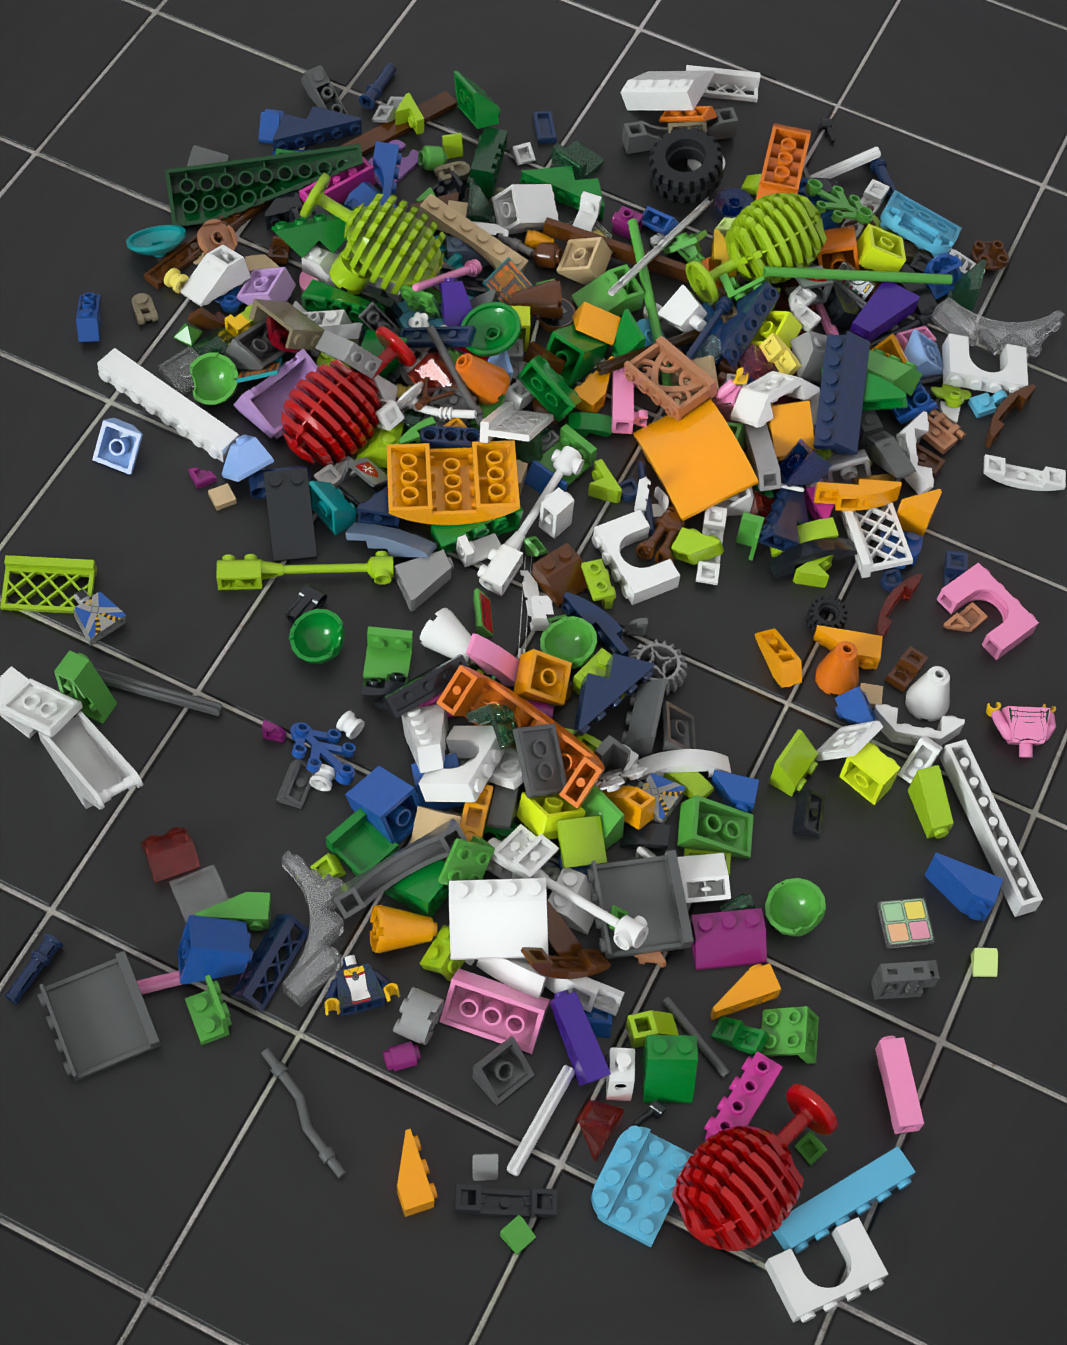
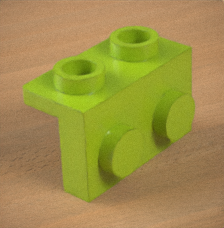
[581,559,616,610]
[419,925,465,982]

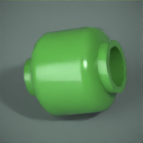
[418,145,448,171]

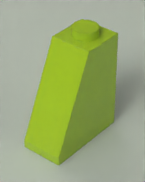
[908,765,954,839]

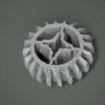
[630,639,687,696]

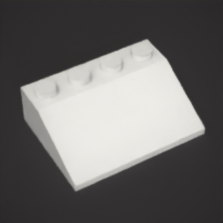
[621,71,715,110]
[449,878,548,960]

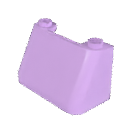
[234,349,318,439]

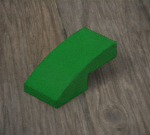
[567,412,612,438]
[711,1016,769,1055]

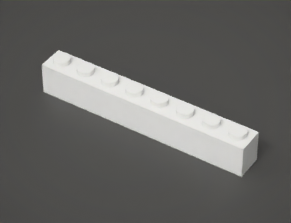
[97,348,239,463]
[939,740,1043,917]

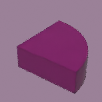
[188,468,217,489]
[262,720,287,743]

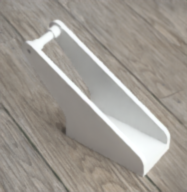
[38,710,143,810]

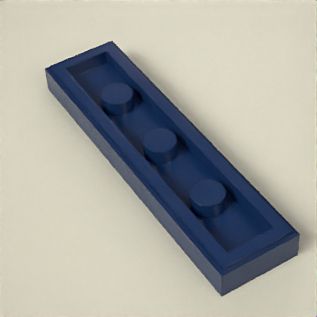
[399,326,477,348]

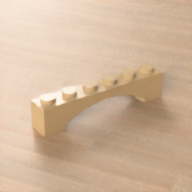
[416,194,528,273]

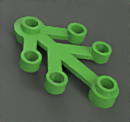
[805,179,873,224]

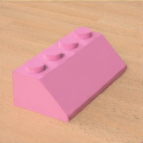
[440,968,550,1054]

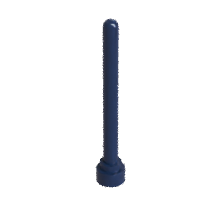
[686,296,734,360]

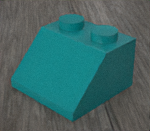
[309,481,357,536]

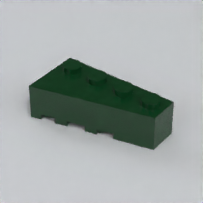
[467,127,508,199]

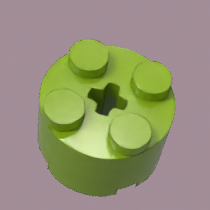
[329,249,372,295]

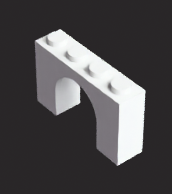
[942,333,1028,396]
[592,510,680,605]
[419,726,509,802]
[764,1217,888,1323]

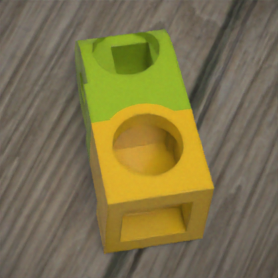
[224,304,258,338]

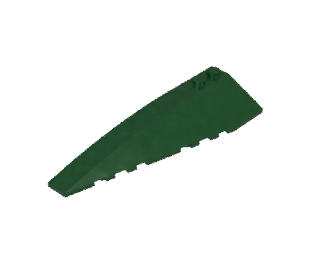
[165,144,363,227]

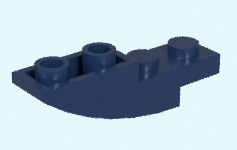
[562,592,629,657]

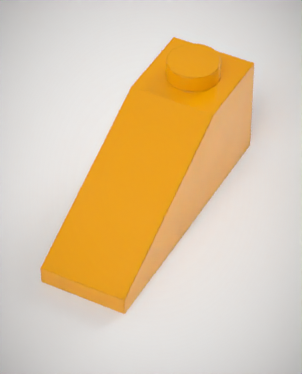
[813,625,883,669]
[755,628,802,688]
[710,963,781,1020]

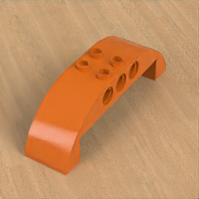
[436,665,604,809]

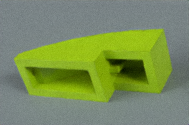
[769,517,839,557]

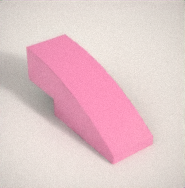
[466,633,519,686]

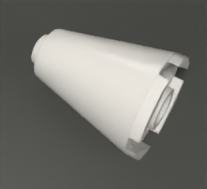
[420,608,476,666]
[905,666,950,721]

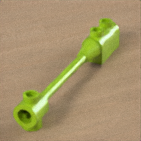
[217,551,394,590]

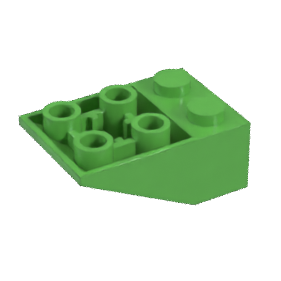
[571,264,644,316]

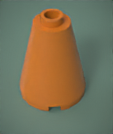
[455,353,510,405]
[815,641,859,696]

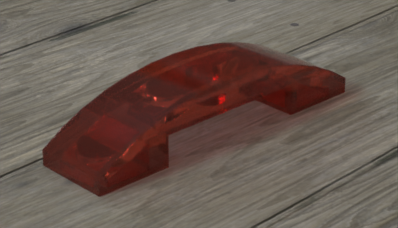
[874,573,923,640]

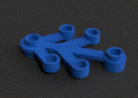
[290,722,356,785]

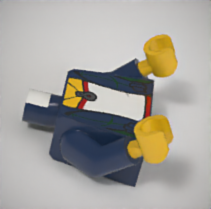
[325,955,401,1017]

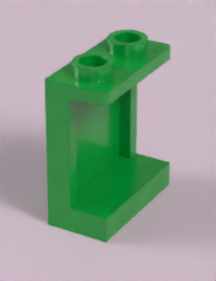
[326,808,399,876]

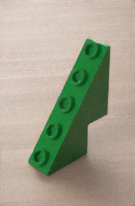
[520,166,605,219]
[271,206,365,258]

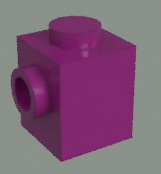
[611,206,643,240]

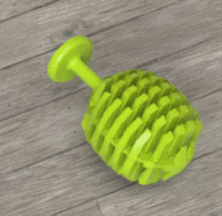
[300,172,446,295]
[685,193,827,306]

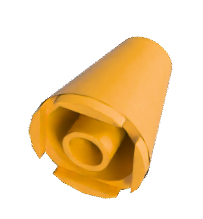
[370,905,437,953]

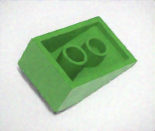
[677,795,754,859]

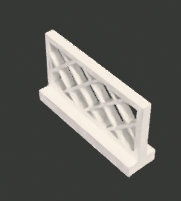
[480,401,554,443]
[840,503,913,578]

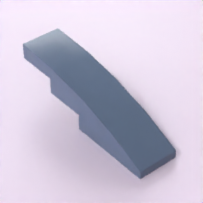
[345,523,436,558]

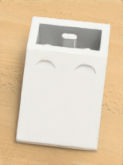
[180,245,251,307]

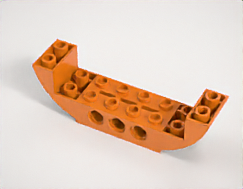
[756,123,811,200]

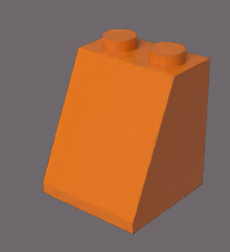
[818,225,860,287]

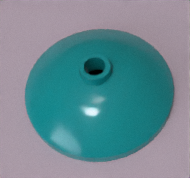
[126,225,186,257]

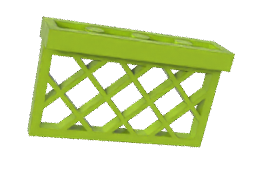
[0,555,97,614]

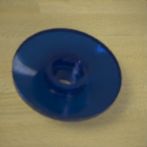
[715,188,753,218]

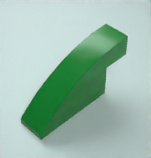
[821,368,908,411]

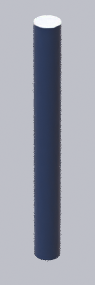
[637,461,655,534]

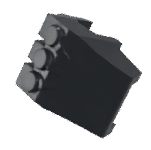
[432,170,466,202]

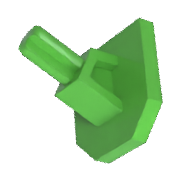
[663,230,708,263]

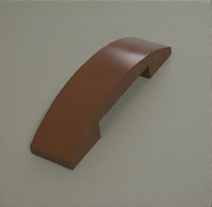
[985,384,1036,449]
[547,900,583,956]
[521,947,611,979]

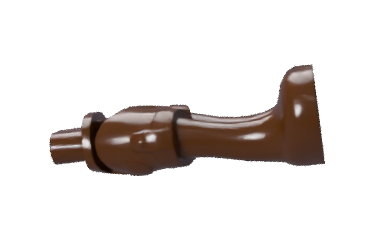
[635,505,687,564]

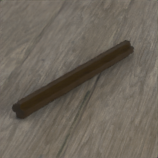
[596,329,702,375]

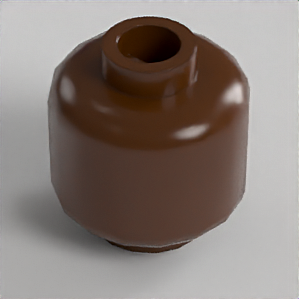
[532,242,563,269]

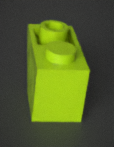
[671,527,724,565]
[625,1010,679,1048]

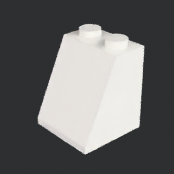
[492,184,559,235]

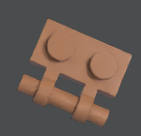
[921,409,966,454]

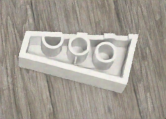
[402,704,449,773]

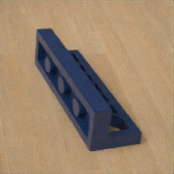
[230,914,310,1012]

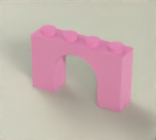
[937,563,1039,660]

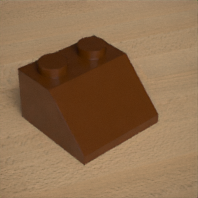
[532,543,588,607]

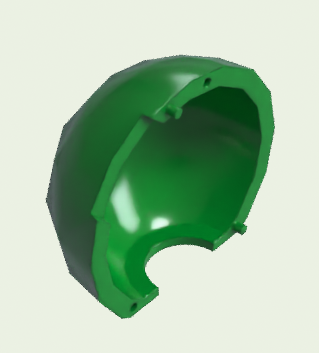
[289,609,345,664]

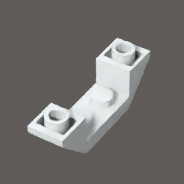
[896,411,934,495]
[873,704,965,746]

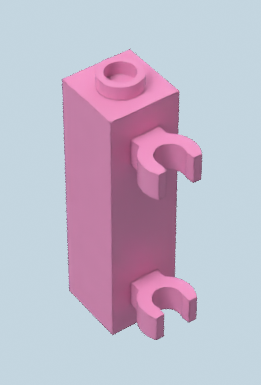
[611,367,648,434]
[875,1036,924,1134]

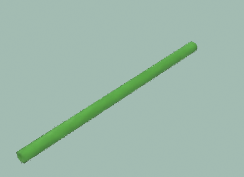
[628,219,673,386]
[763,266,953,285]

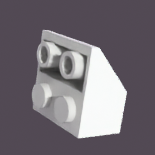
[677,853,731,904]

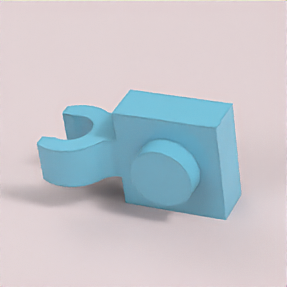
[968,390,1008,418]

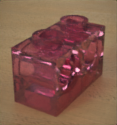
[740,344,779,380]

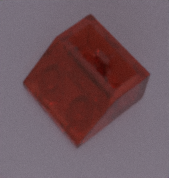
[140,827,201,882]

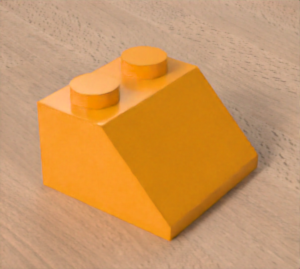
[513,649,572,706]

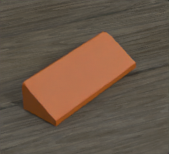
[659,106,717,122]

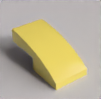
[759,333,801,375]

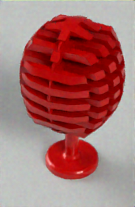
[281,326,417,467]
[672,1084,838,1251]

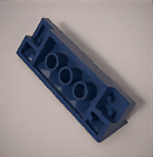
[813,331,870,454]

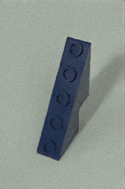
[273,106,362,151]
[721,281,780,368]
[758,474,809,551]
[356,485,400,528]
[573,654,655,737]

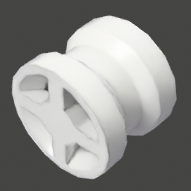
[336,711,365,739]
[309,764,337,792]

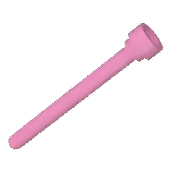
[412,259,482,292]

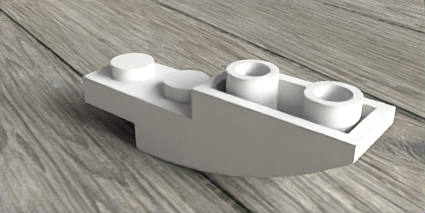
[545,977,625,1016]

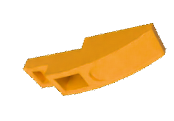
[814,479,902,511]
[460,785,494,841]

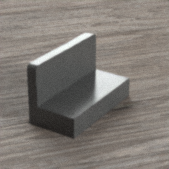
[595,735,631,774]

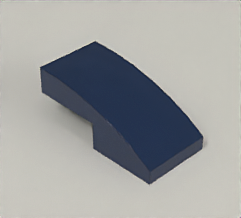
[943,550,968,587]

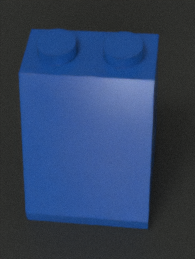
[345,766,422,844]
[177,915,253,984]

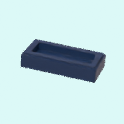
[532,111,557,144]

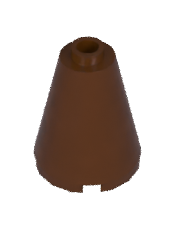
[508,279,563,320]

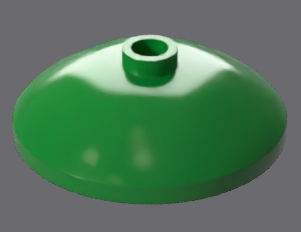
[461,302,521,356]

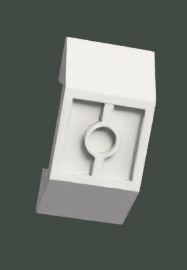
[730,371,820,427]

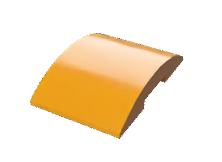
[633,398,759,521]
[386,440,520,525]

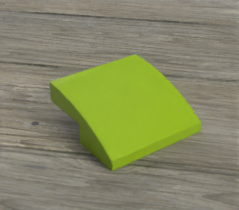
[556,816,607,868]

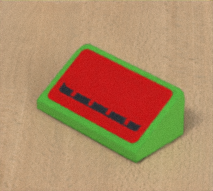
[473,589,493,637]

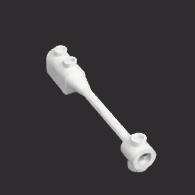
[477,446,584,596]
[486,838,649,950]

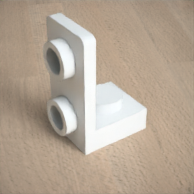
[572,191,602,232]
[456,533,501,567]

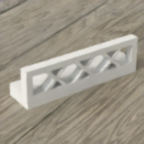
[686,65,760,102]

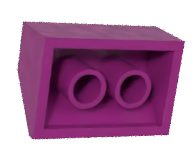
[690,908,767,970]

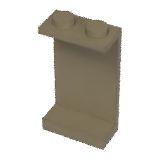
[249,299,325,351]

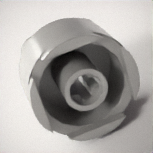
[393,987,444,1045]

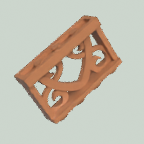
[624,336,717,421]

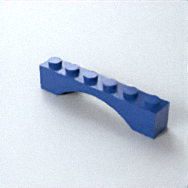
[373,141,402,205]

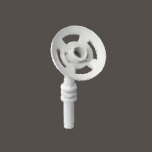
[396,381,477,420]

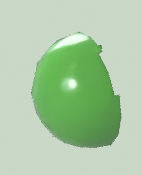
[190,353,239,405]
[540,616,597,669]
[765,878,826,937]

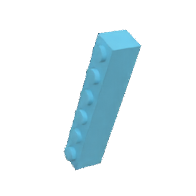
[773,1146,916,1254]

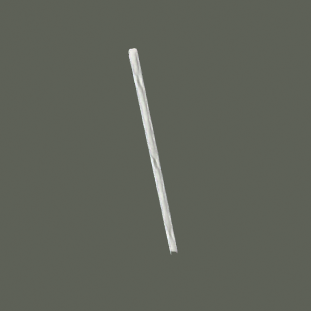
[608,196,713,296]

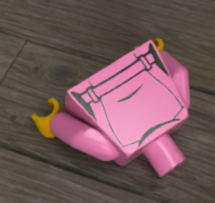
[712,367,773,425]
[986,702,1056,758]

